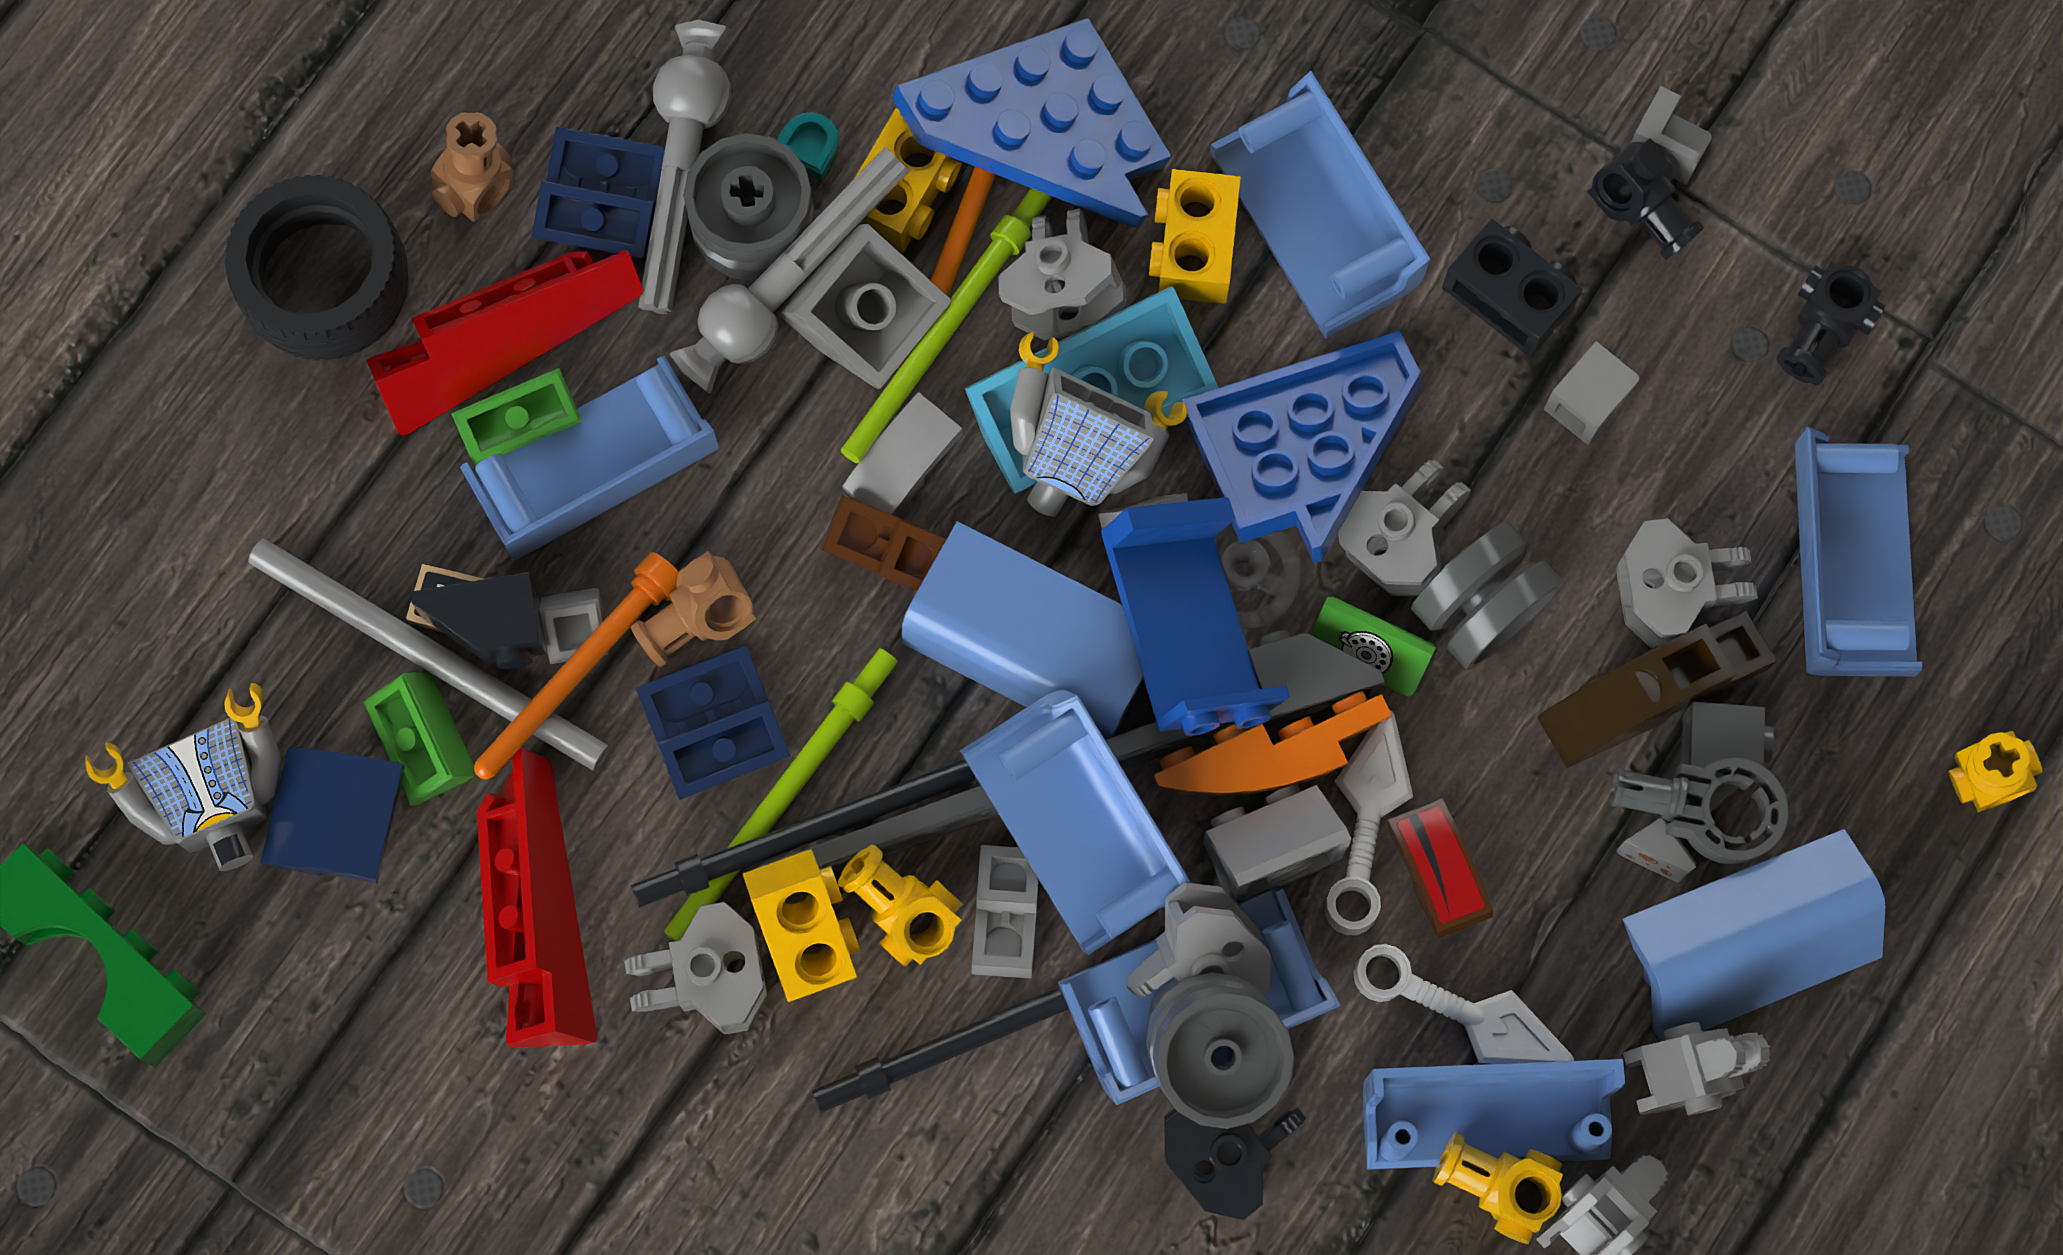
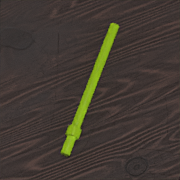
[841,188,1052,463]
[663,648,898,942]

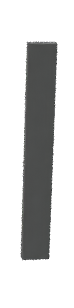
[757,722,1215,876]

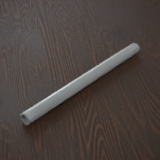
[248,539,610,772]

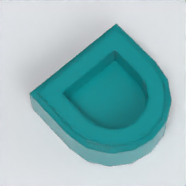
[777,112,839,182]

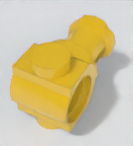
[1948,731,2043,812]
[838,845,963,967]
[1432,1132,1563,1244]

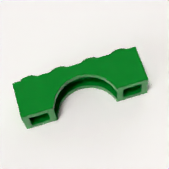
[0,843,207,1067]

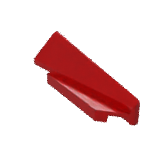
[366,251,643,436]
[477,748,597,1048]

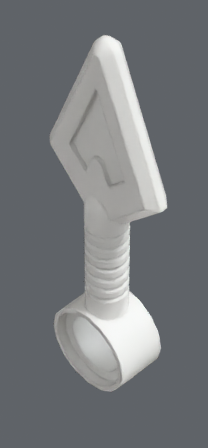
[1325,710,1413,935]
[1353,944,1574,1064]

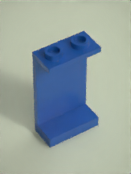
[1101,497,1290,736]

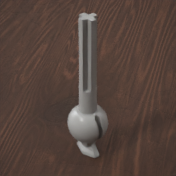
[638,20,732,314]
[670,147,909,394]

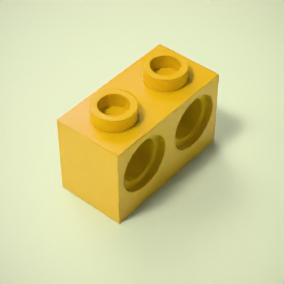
[854,108,961,253]
[1149,169,1241,304]
[743,849,861,1002]

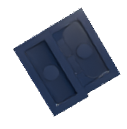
[531,127,665,259]
[635,644,791,800]
[260,747,405,884]

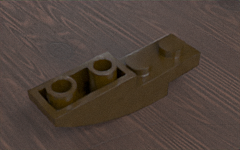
[1537,611,1776,768]

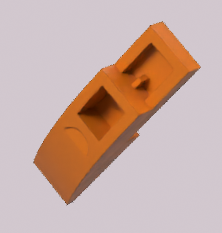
[1153,691,1392,796]

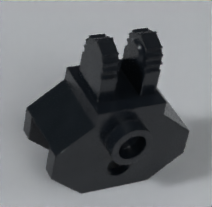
[1164,1107,1306,1220]

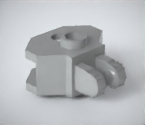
[998,209,1126,340]
[1338,460,1471,597]
[1616,518,1758,650]
[1126,882,1271,1013]
[624,902,767,1035]
[1623,1022,1771,1116]
[1536,1154,1668,1255]

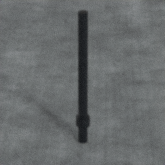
[631,759,975,908]
[812,987,1069,1113]

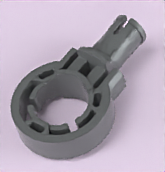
[1609,758,1788,865]

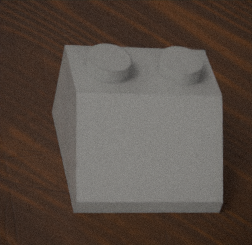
[776,224,952,389]
[1203,784,1352,903]

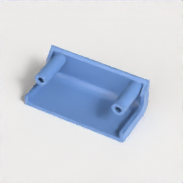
[1210,71,1430,339]
[460,356,719,562]
[1795,426,1922,677]
[902,521,1144,740]
[960,690,1191,955]
[1623,829,1886,1042]
[1058,885,1341,1105]
[1363,1059,1625,1169]

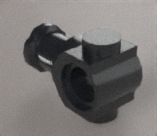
[1587,139,1704,260]
[1776,262,1886,385]

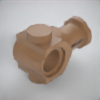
[431,112,514,222]
[630,551,757,667]

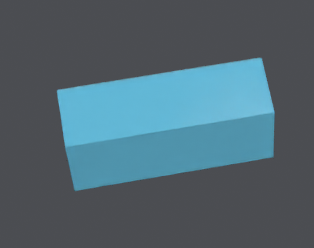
[965,286,1219,494]

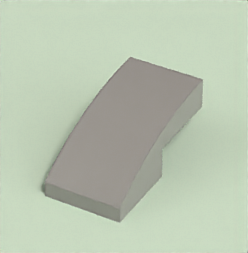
[842,392,963,516]
[972,845,1039,979]

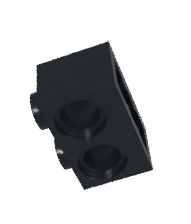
[1442,219,1583,358]

